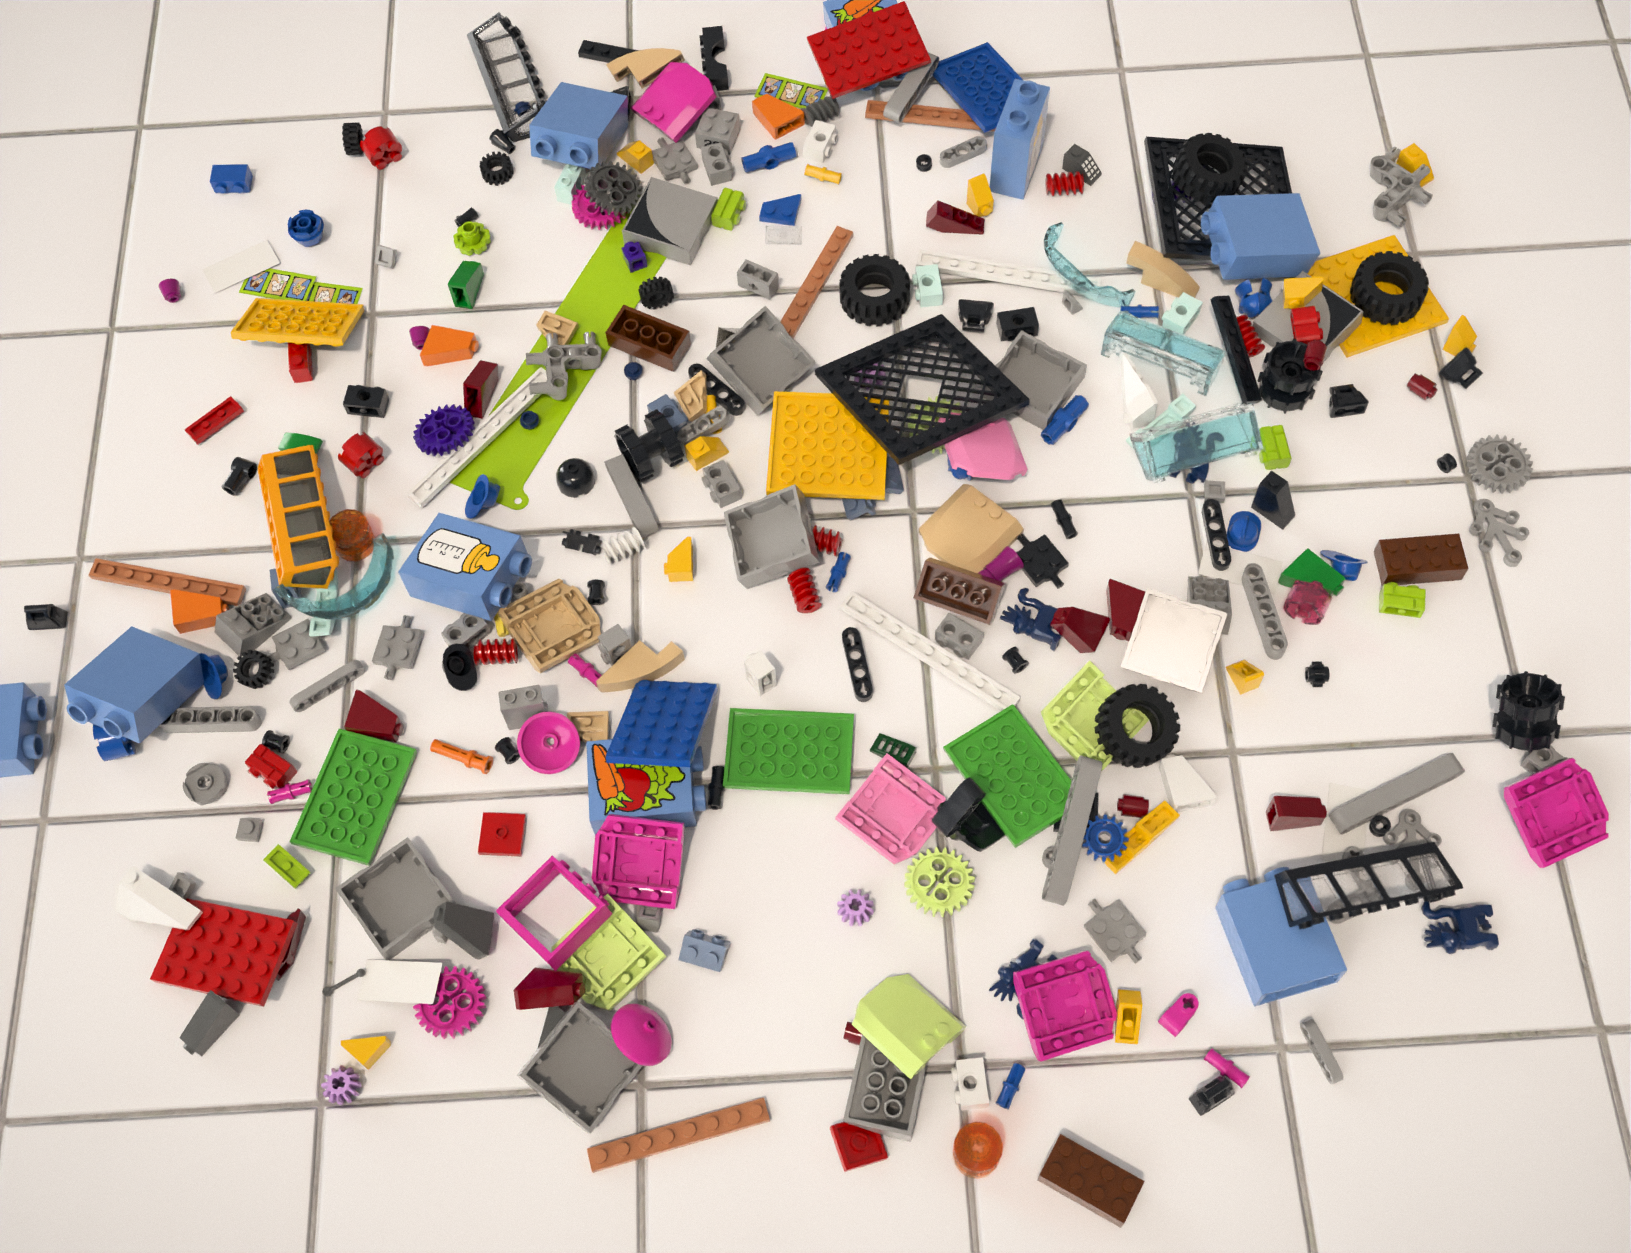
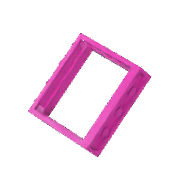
[496,855,613,971]

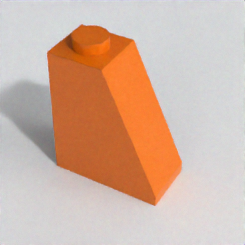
[752,94,805,140]
[420,325,479,366]
[170,589,229,634]

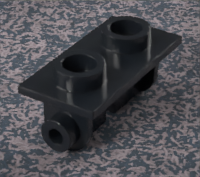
[562,529,603,555]

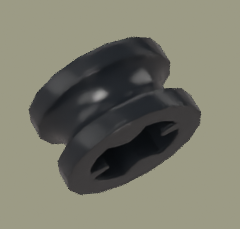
[916,154,932,172]
[1437,453,1457,473]
[1369,815,1391,837]

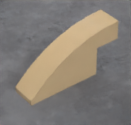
[606,48,685,89]
[1126,241,1200,298]
[596,640,685,692]

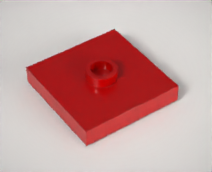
[478,812,526,857]
[830,1122,889,1172]

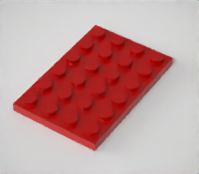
[807,1,931,99]
[150,898,298,1007]

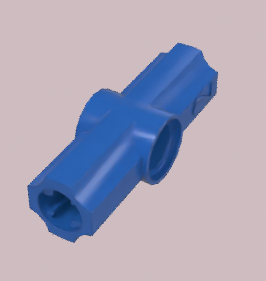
[741,142,797,173]
[1041,395,1089,445]

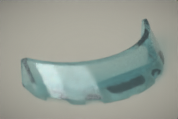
[1044,222,1136,307]
[273,533,394,619]

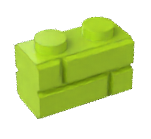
[711,188,746,231]
[1255,425,1292,470]
[1379,582,1426,618]

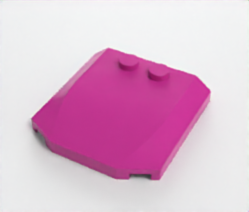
[630,62,717,143]
[1504,758,1609,868]
[592,814,685,909]
[1013,950,1117,1062]

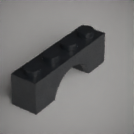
[699,26,729,91]

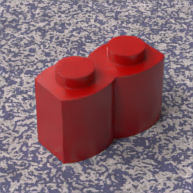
[1290,306,1323,344]

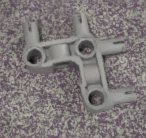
[1370,146,1433,227]
[526,332,601,400]

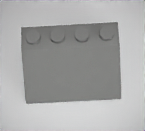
[843,1034,927,1142]

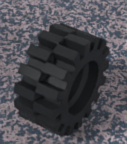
[342,122,364,155]
[479,151,514,186]
[638,276,674,309]
[233,650,274,689]

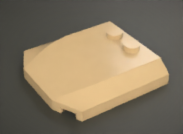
[919,484,1024,573]
[498,579,601,673]

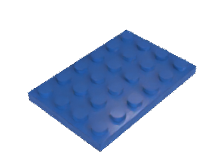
[932,42,1023,133]
[606,680,718,767]

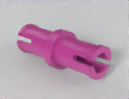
[568,653,602,688]
[267,779,312,804]
[1204,1048,1250,1088]

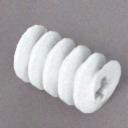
[601,527,645,565]

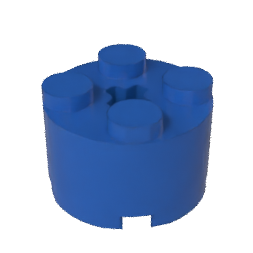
[93,724,136,761]

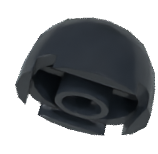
[556,458,595,498]

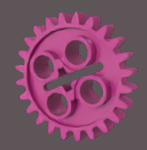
[571,185,627,230]
[413,966,487,1039]

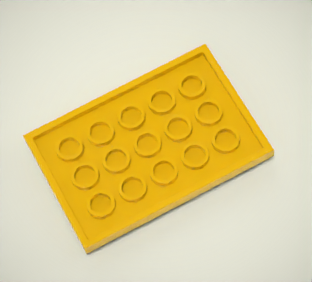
[231,298,364,347]

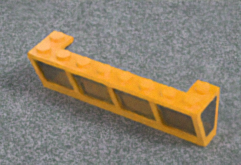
[258,445,339,589]

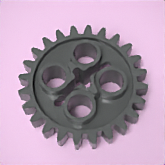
[584,160,643,216]

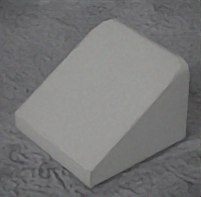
[1062,290,1083,315]
[637,905,663,932]

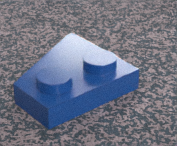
[759,194,801,226]

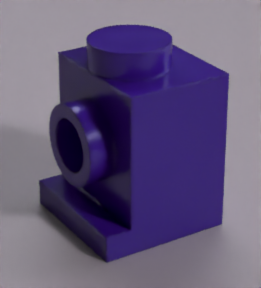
[621,241,648,273]

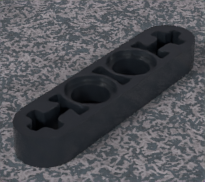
[688,363,745,416]
[1201,499,1231,571]
[842,627,873,702]

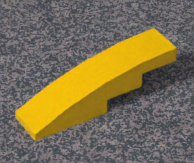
[1101,801,1180,874]

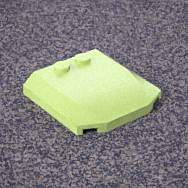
[1041,661,1149,771]
[551,894,667,1011]
[852,974,966,1079]

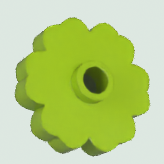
[453,221,491,256]

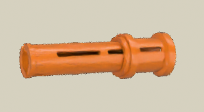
[430,739,493,774]

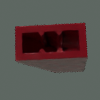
[463,360,499,419]
[1106,579,1145,641]
[1050,607,1110,653]
[344,690,403,743]
[1265,796,1327,832]
[513,967,585,1010]

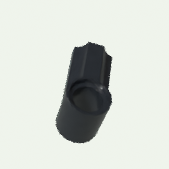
[221,457,257,496]

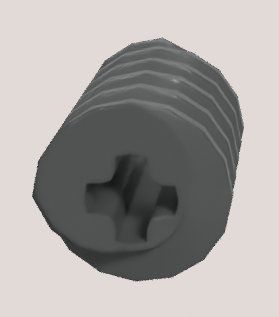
[801,96,839,127]

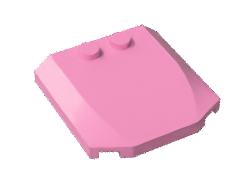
[938,412,1028,480]
[835,753,946,865]

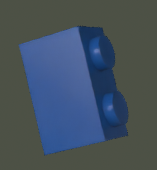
[209,164,253,193]

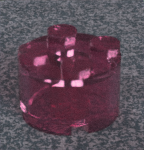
[1283,580,1332,625]

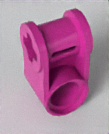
[1158,993,1199,1037]

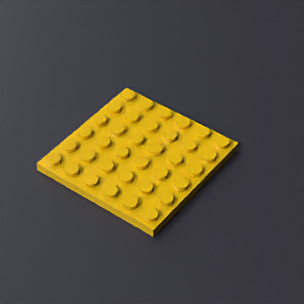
[1307,235,1449,358]
[766,391,889,500]

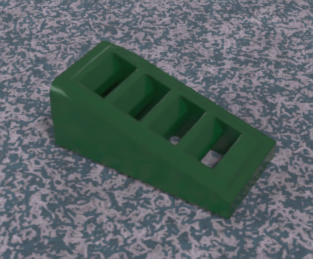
[870,733,917,768]

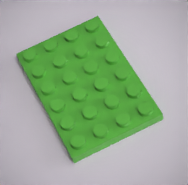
[943,704,1071,848]
[723,708,854,794]
[289,729,417,866]

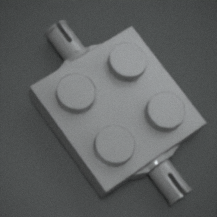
[652,137,698,184]
[372,615,423,680]
[268,619,326,670]
[1084,899,1146,964]

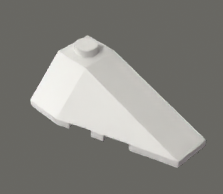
[1120,353,1158,430]
[116,866,203,930]

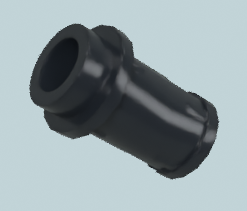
[454,207,478,227]

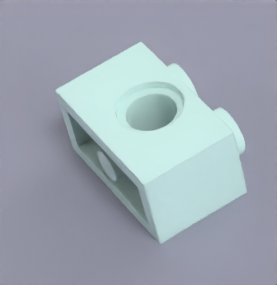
[554,164,586,205]
[912,264,943,308]
[1162,292,1203,339]

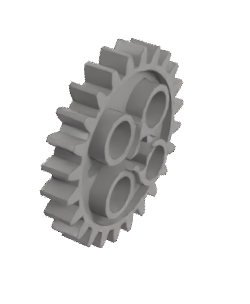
[1466,434,1533,494]

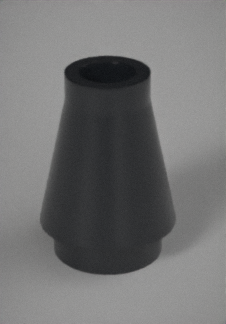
[489,129,516,154]

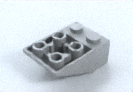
[1187,576,1232,635]
[214,593,291,656]

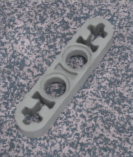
[289,660,365,712]

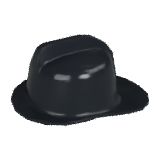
[442,643,477,691]

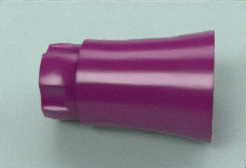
[978,546,1024,581]

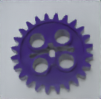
[413,404,475,457]

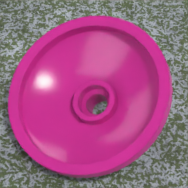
[517,711,580,774]
[611,1004,672,1066]

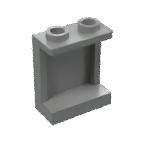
[498,685,548,730]

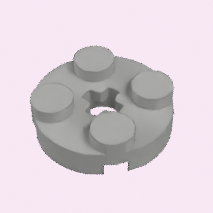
[183,763,227,806]

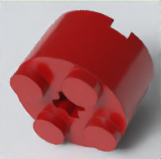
[360,126,402,170]
[338,432,384,479]

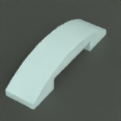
[1126,394,1196,454]
[309,570,338,637]

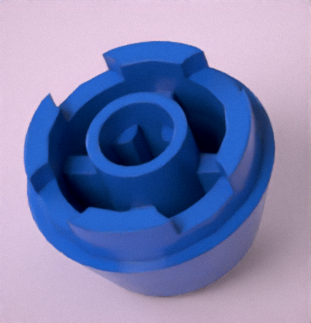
[287,209,324,247]

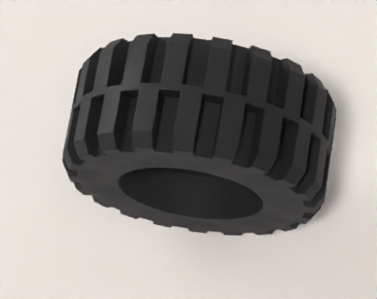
[1173,133,1248,204]
[1350,251,1429,325]
[839,254,910,327]
[1094,684,1180,768]

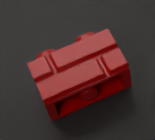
[288,342,313,383]
[245,744,297,789]

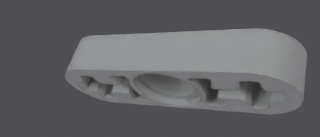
[940,136,987,168]
[678,407,730,445]
[1300,1019,1343,1084]

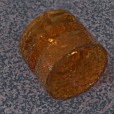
[329,509,376,561]
[952,1122,1003,1179]

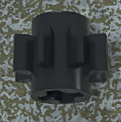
[1305,661,1330,687]

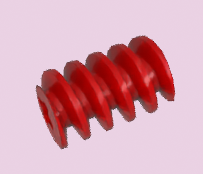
[1045,171,1084,197]
[1236,315,1265,358]
[812,525,843,557]
[787,568,822,613]
[474,638,518,665]

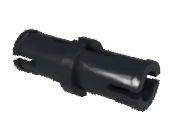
[1051,499,1078,539]
[708,766,725,810]

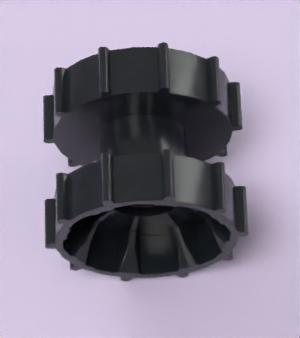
[1257,339,1323,414]
[614,409,684,483]
[1492,671,1565,753]

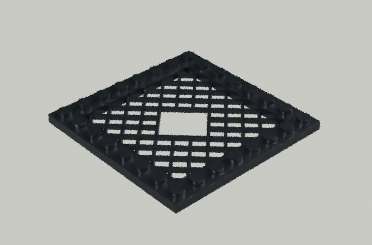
[1144,136,1292,261]
[815,314,1030,465]

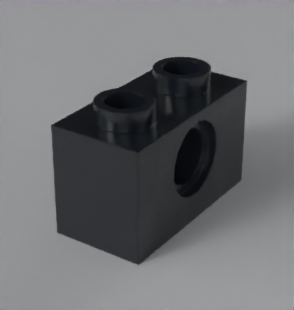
[996,307,1039,341]
[343,385,389,418]

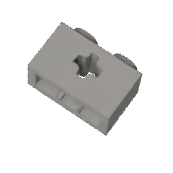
[737,259,779,300]

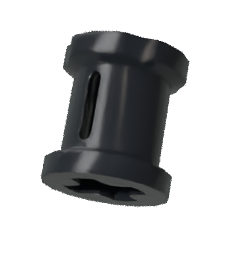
[587,579,605,605]
[1002,647,1029,674]
[262,730,290,753]
[495,737,520,764]

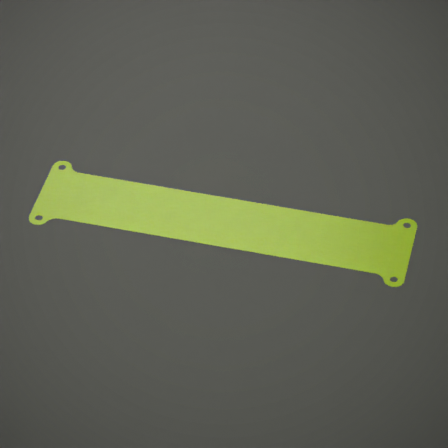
[449,209,666,510]

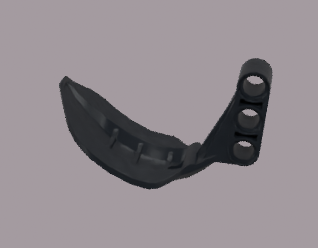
[932,777,1006,852]

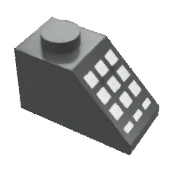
[1062,143,1102,186]

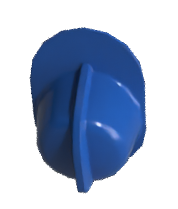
[465,474,500,519]
[1227,511,1261,552]
[1320,550,1368,581]
[199,653,228,700]

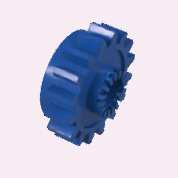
[1082,815,1129,863]

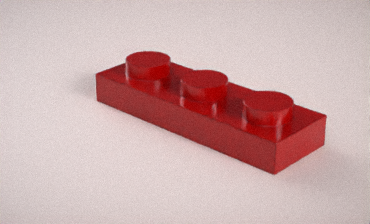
[184,396,244,445]

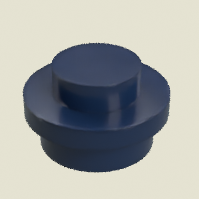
[514,101,531,117]
[624,362,643,380]
[520,411,539,429]

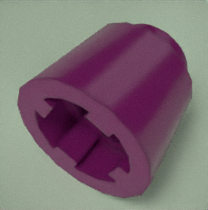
[158,278,181,303]
[409,326,430,350]

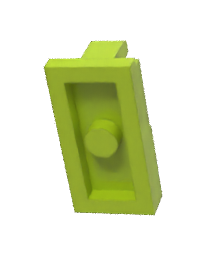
[263,844,311,889]

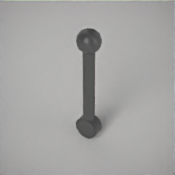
[322,969,365,997]

